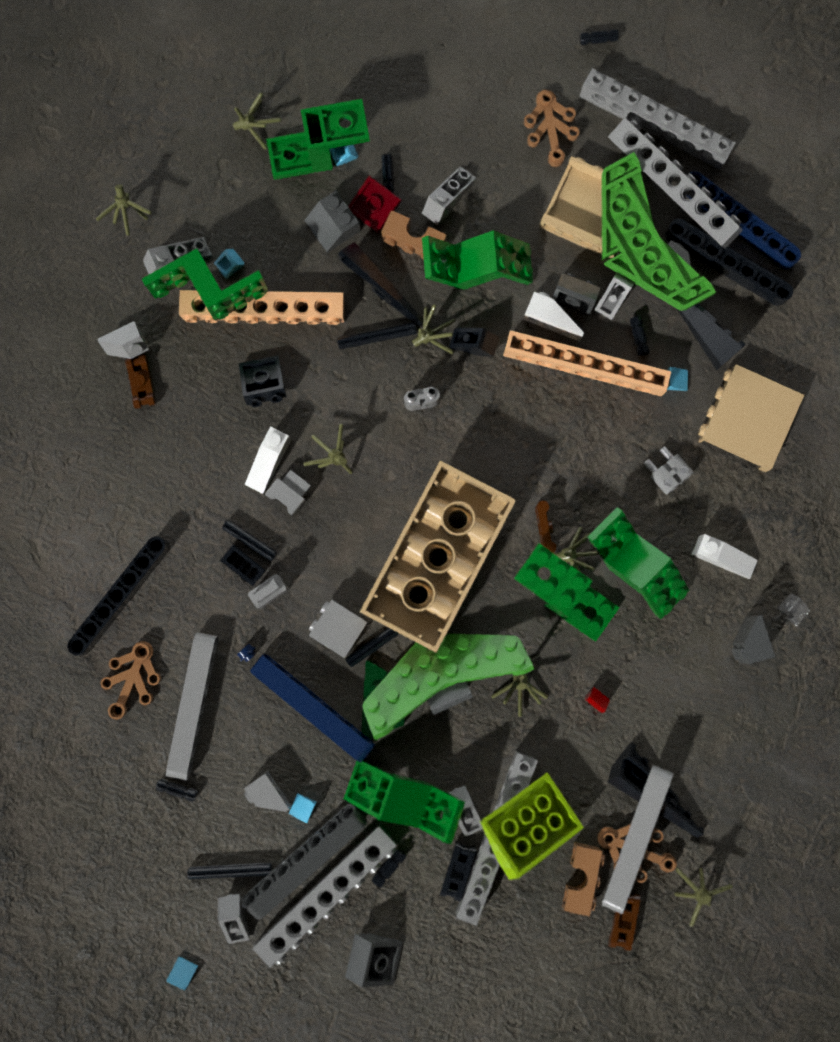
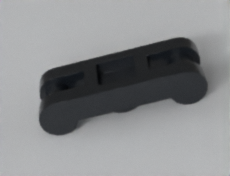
[440,841,477,902]

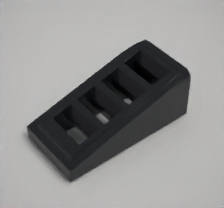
[220,544,266,586]

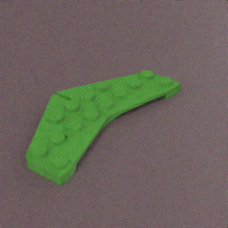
[601,152,716,311]
[363,634,534,740]

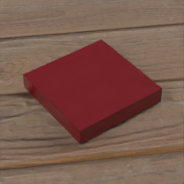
[348,175,402,234]

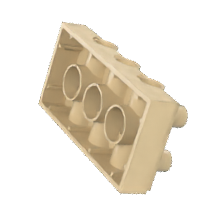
[360,461,516,652]

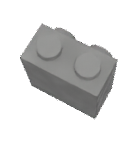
[309,600,368,658]

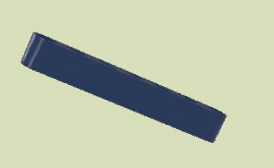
[686,171,801,270]
[250,653,375,763]

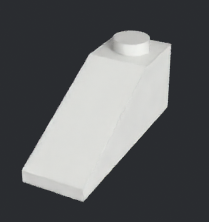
[523,292,584,342]
[245,426,292,494]
[691,534,757,579]

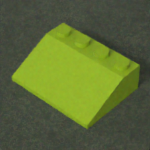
[480,772,584,880]

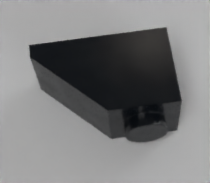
[449,328,499,357]

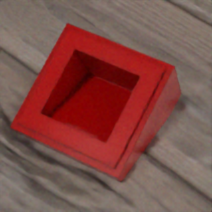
[585,687,610,713]

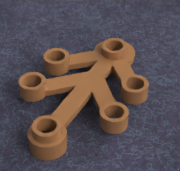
[524,90,579,167]
[100,641,161,720]
[597,821,677,883]

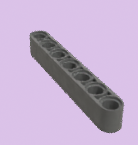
[241,804,367,919]

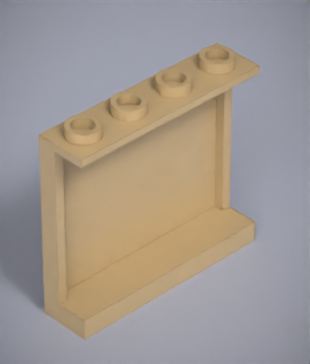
[539,156,615,259]
[698,364,804,472]

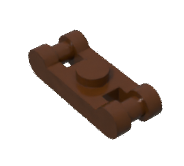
[125,354,156,409]
[535,500,557,553]
[608,893,640,951]

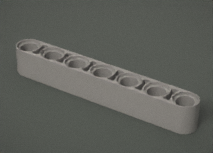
[166,632,218,780]
[602,765,674,914]

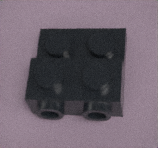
[238,355,287,407]

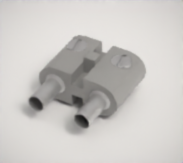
[404,387,440,411]
[644,446,694,495]

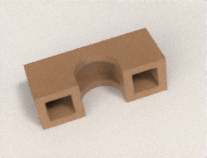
[381,210,447,260]
[562,842,604,916]

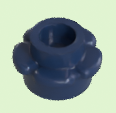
[237,643,256,662]

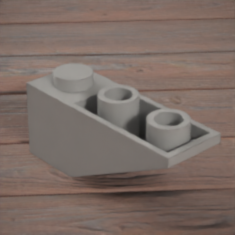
[422,167,476,225]
[143,237,212,274]

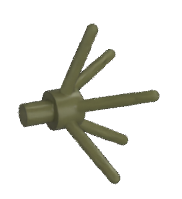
[233,93,281,150]
[96,185,151,236]
[412,304,456,354]
[303,423,353,474]
[554,527,599,574]
[491,674,548,717]
[675,868,733,927]

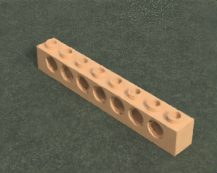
[179,290,345,325]
[503,330,671,397]

